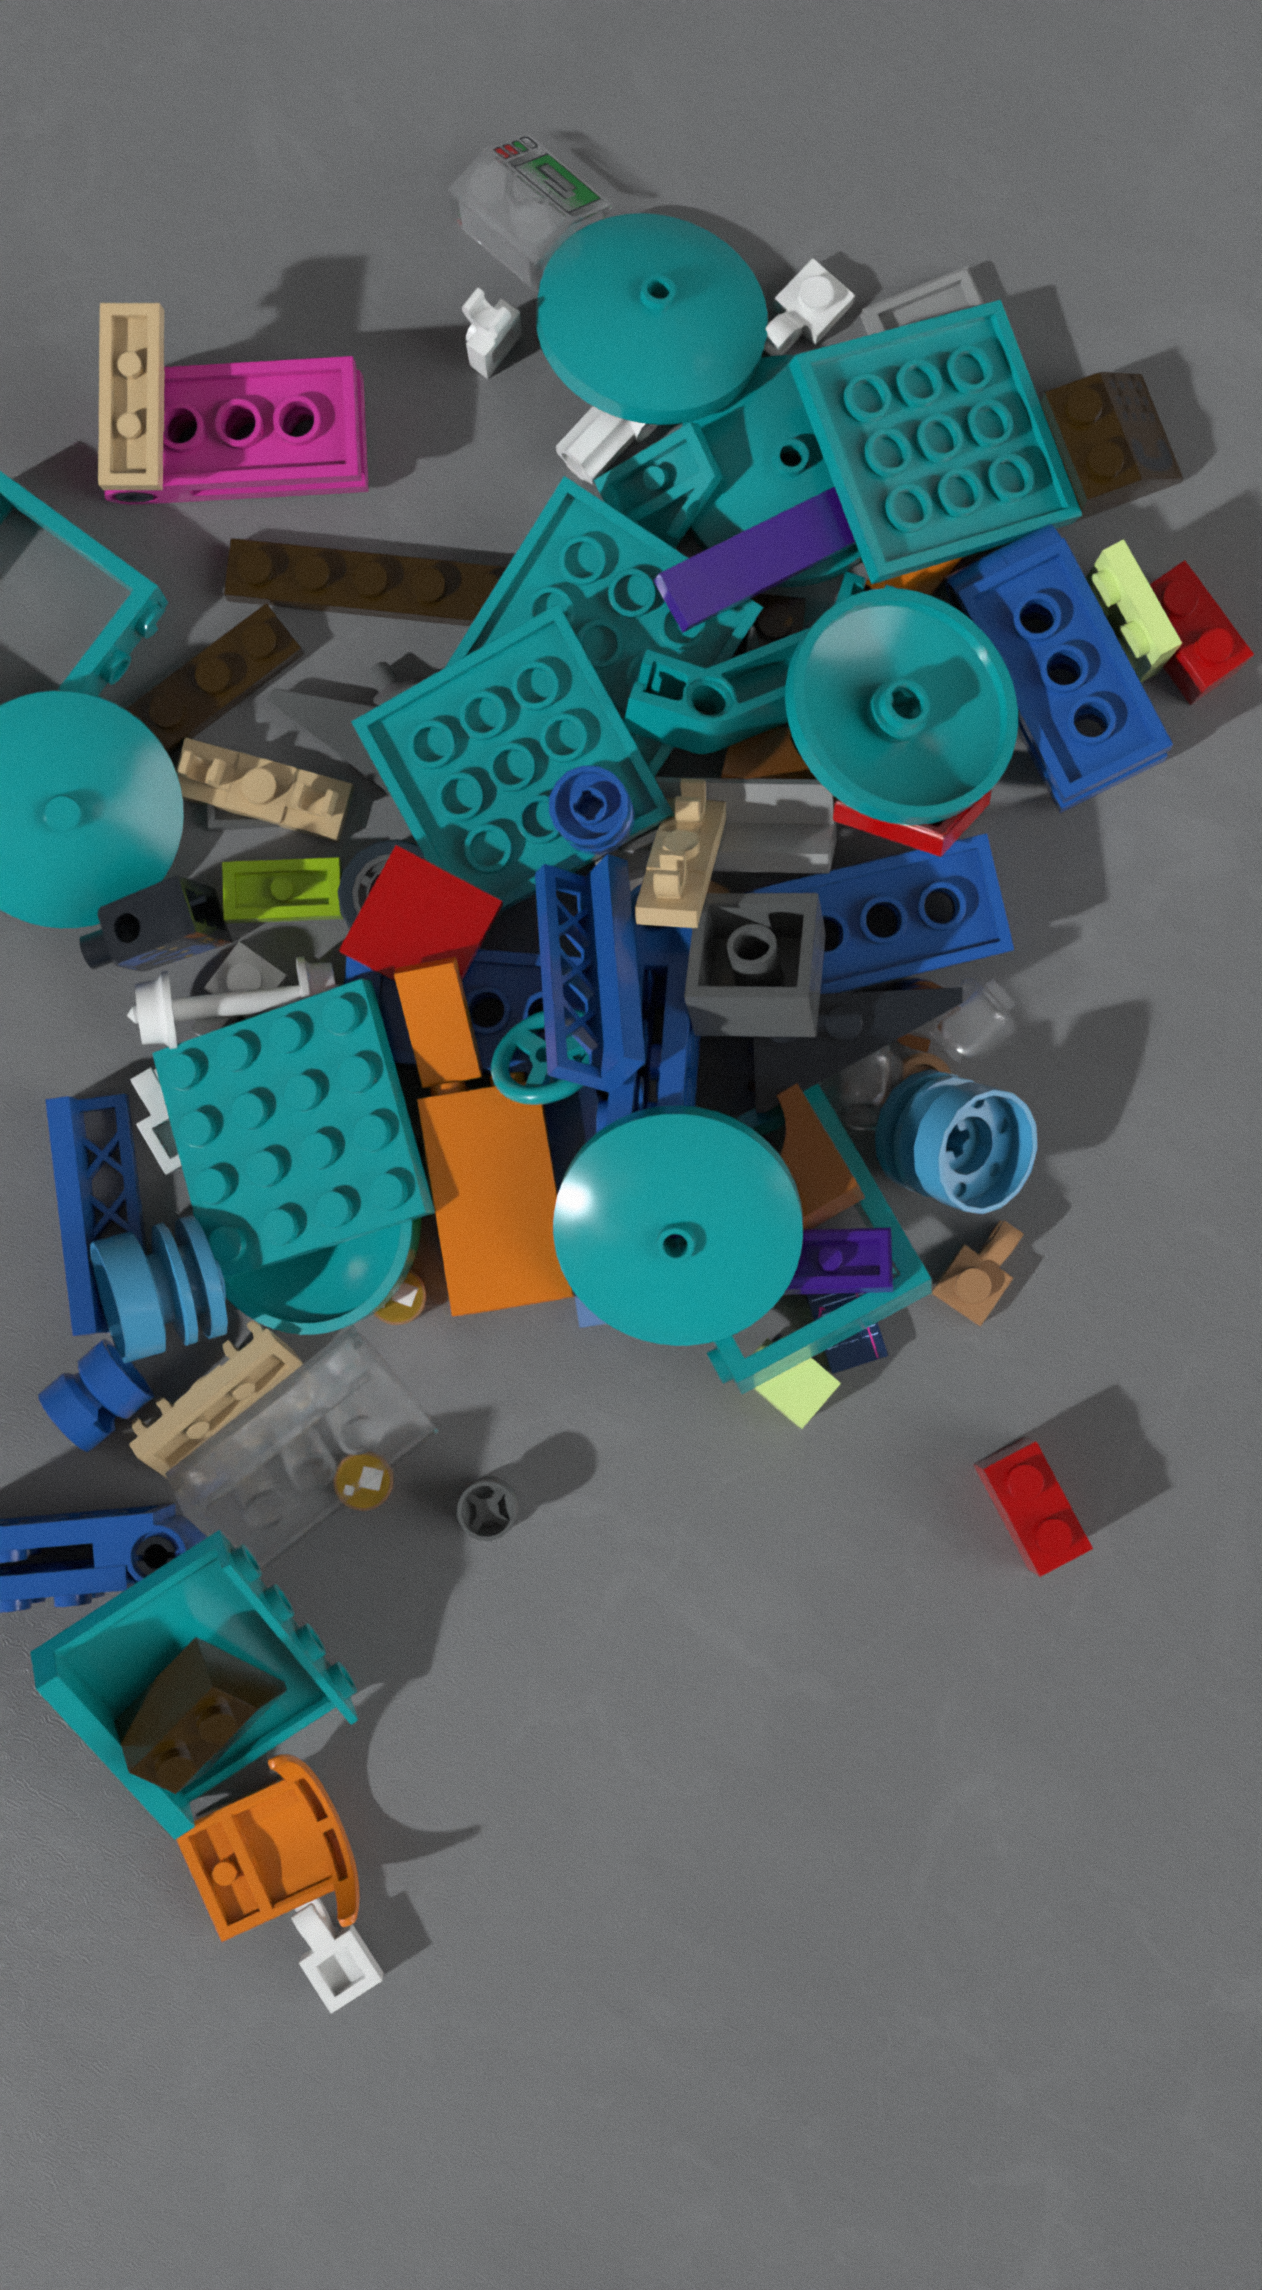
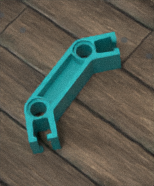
[624,571,898,754]

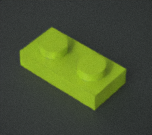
[222,857,344,924]

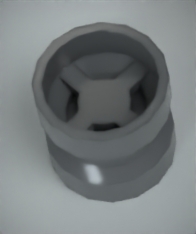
[457,1477,519,1541]

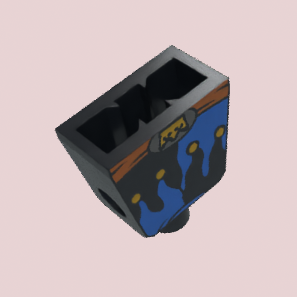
[79,875,233,972]

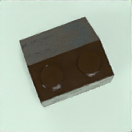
[1040,372,1184,522]
[114,1637,287,1794]

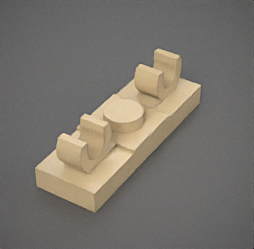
[98,303,165,490]
[176,737,355,843]
[635,778,727,928]
[129,1320,303,1479]

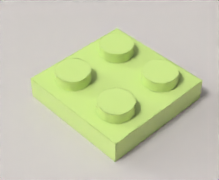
[1086,539,1182,682]

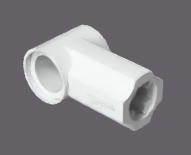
[556,406,658,485]

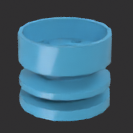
[875,1069,1038,1214]
[90,1215,228,1364]

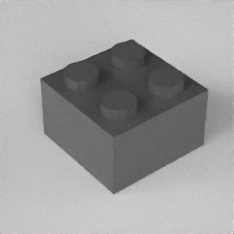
[684,893,826,1037]

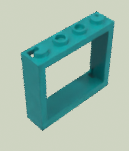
[0,471,169,696]
[706,1084,932,1395]

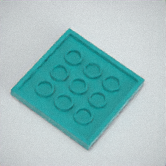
[789,299,1082,585]
[445,476,763,777]
[351,604,674,914]
[152,978,435,1281]

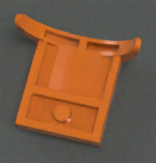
[176,1754,360,1942]

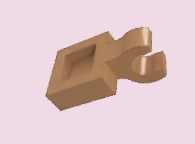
[931,1220,1024,1327]

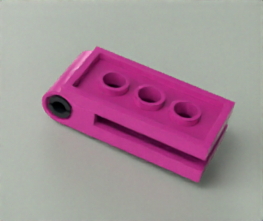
[104,356,369,505]

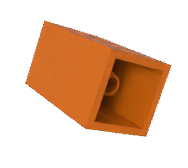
[417,1072,575,1317]

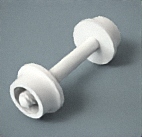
[127,956,340,1049]

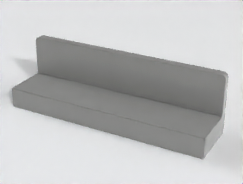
[595,777,837,874]

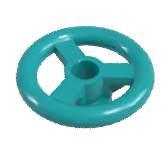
[491,1008,589,1105]

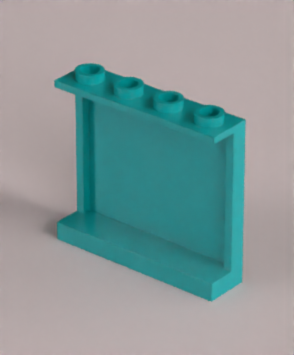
[30,1529,358,1840]

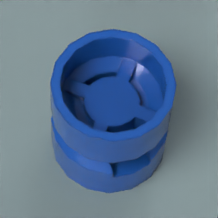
[549,766,635,855]
[38,1339,154,1452]

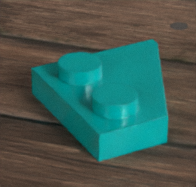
[594,422,723,549]

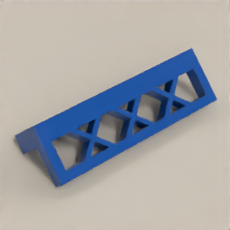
[535,854,646,1093]
[45,1094,147,1336]

